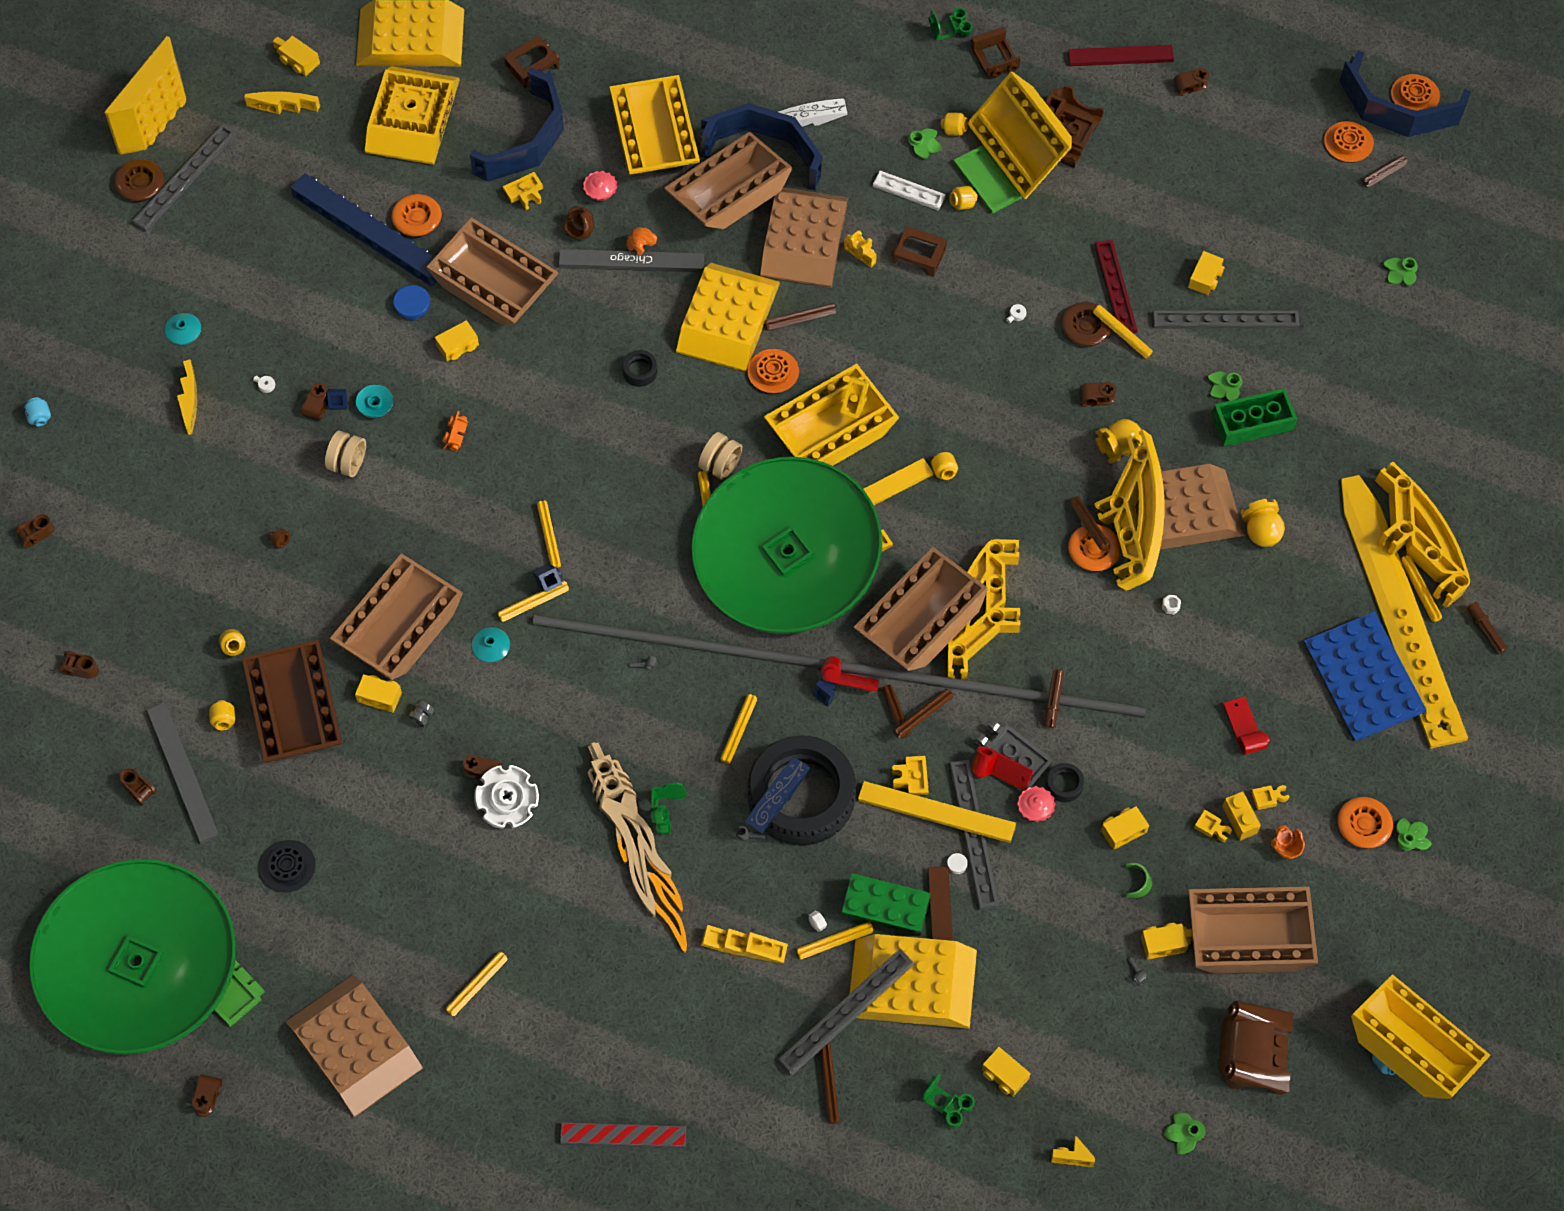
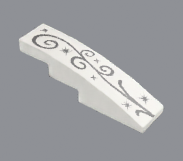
[779,99,848,127]

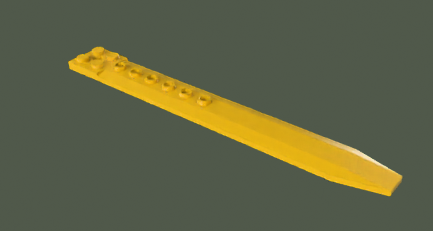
[1341,475,1468,749]

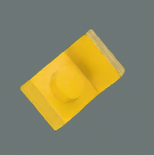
[840,377,870,419]
[1051,1136,1095,1167]

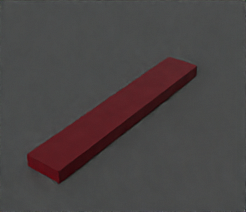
[1068,45,1174,67]
[1094,240,1138,333]

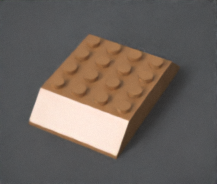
[664,132,792,229]
[760,187,849,288]
[427,217,558,325]
[1121,464,1244,550]
[854,547,988,671]
[330,553,463,680]
[1188,887,1318,974]
[285,975,423,1117]

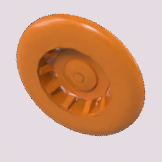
[1391,74,1440,111]
[1324,121,1374,162]
[391,194,442,236]
[748,349,799,394]
[1068,524,1121,571]
[1338,797,1393,848]

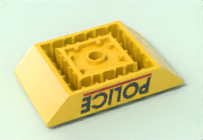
[365,66,460,165]

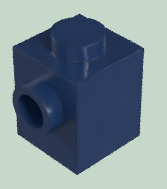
[532,563,563,593]

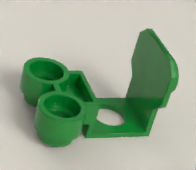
[928,8,973,41]
[651,782,687,835]
[922,1073,975,1129]

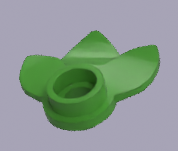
[908,129,942,159]
[1383,257,1418,286]
[1208,371,1243,401]
[1396,818,1432,851]
[1164,1113,1205,1155]

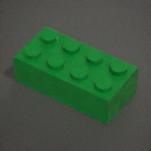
[1212,388,1297,447]
[842,873,930,936]

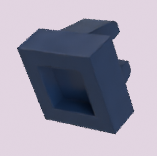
[327,389,348,409]
[813,680,837,707]

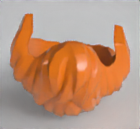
[626,227,657,256]
[1271,825,1305,859]

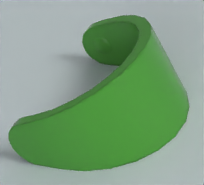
[1126,863,1152,898]

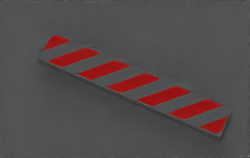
[560,1122,687,1149]

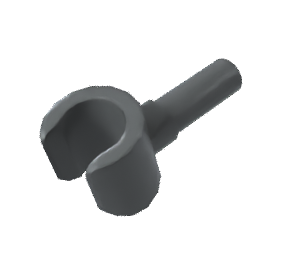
[630,656,658,670]
[737,826,766,840]
[1128,957,1146,986]

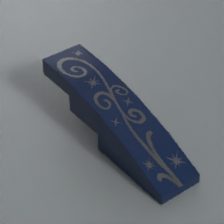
[745,757,810,833]

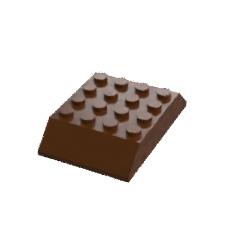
[242,640,342,763]

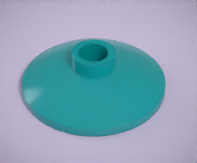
[164,313,201,345]
[356,385,393,418]
[471,627,510,662]

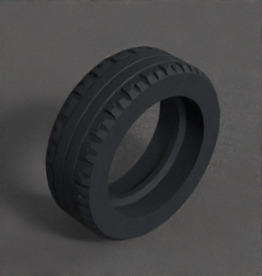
[748,735,856,846]

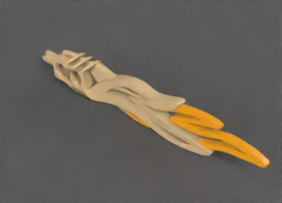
[588,742,687,953]

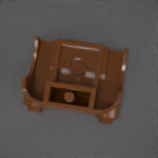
[1045,85,1104,168]
[1220,1001,1293,1095]

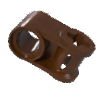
[1173,68,1209,96]
[302,382,328,420]
[1080,382,1116,407]
[15,514,55,548]
[58,651,99,679]
[463,755,502,781]
[119,768,157,806]
[192,1074,222,1117]

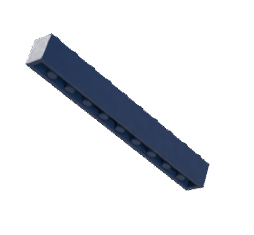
[291,173,437,287]

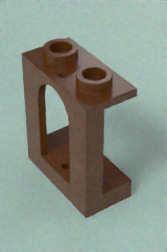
[971,27,1021,78]
[504,35,560,88]
[891,226,947,277]

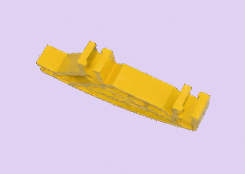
[1095,430,1164,591]
[1375,461,1470,608]
[947,539,1020,680]

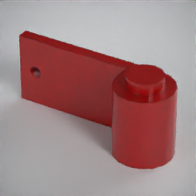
[821,656,879,691]
[1223,696,1270,755]
[971,746,1033,791]

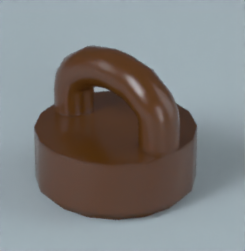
[269,528,290,548]

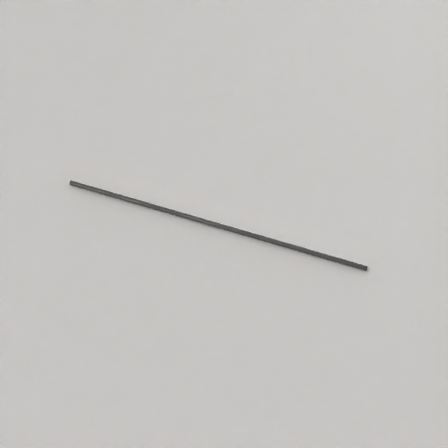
[533,615,1146,717]

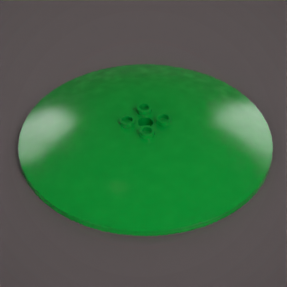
[692,457,882,634]
[30,859,236,1055]

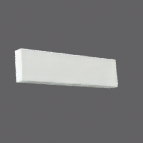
[873,171,946,211]

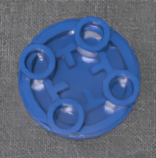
[393,285,431,321]

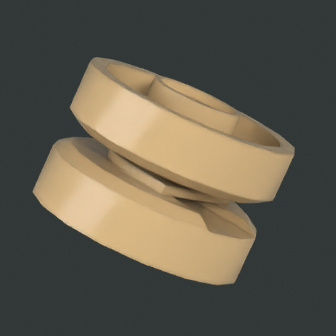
[325,431,366,477]
[698,432,743,480]

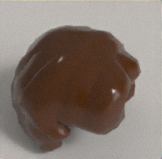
[563,206,595,240]

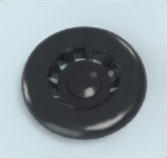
[259,840,316,892]

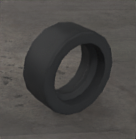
[622,350,658,387]
[1046,763,1084,802]

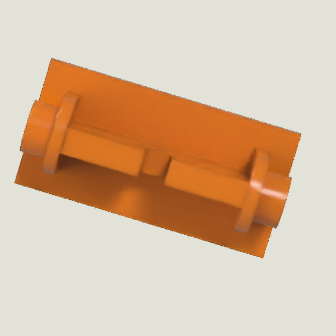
[442,411,468,451]

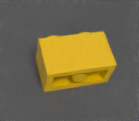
[1188,251,1225,295]
[435,320,479,362]
[355,674,402,713]
[1222,792,1261,841]
[1101,806,1149,850]
[982,1047,1031,1096]

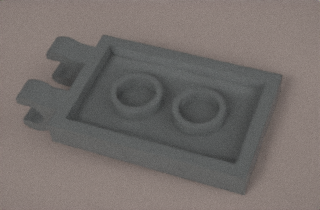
[974,720,1053,788]

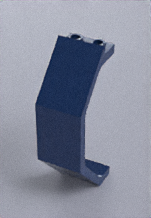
[1339,51,1471,137]
[470,68,564,182]
[699,103,822,190]

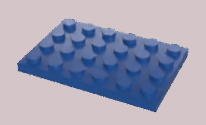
[1304,611,1426,741]

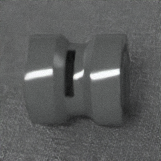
[408,700,435,727]

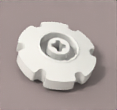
[474,765,539,829]

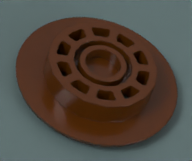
[114,159,164,201]
[1061,302,1112,346]

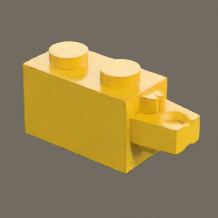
[273,36,320,76]
[1141,923,1193,960]

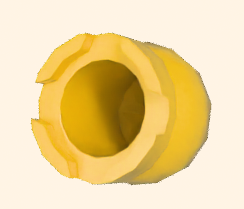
[1095,419,1142,464]
[1241,499,1285,547]

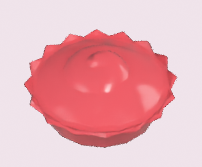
[583,171,617,201]
[1017,786,1056,822]

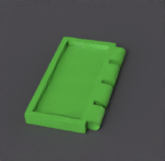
[953,145,1022,214]
[215,960,265,1027]

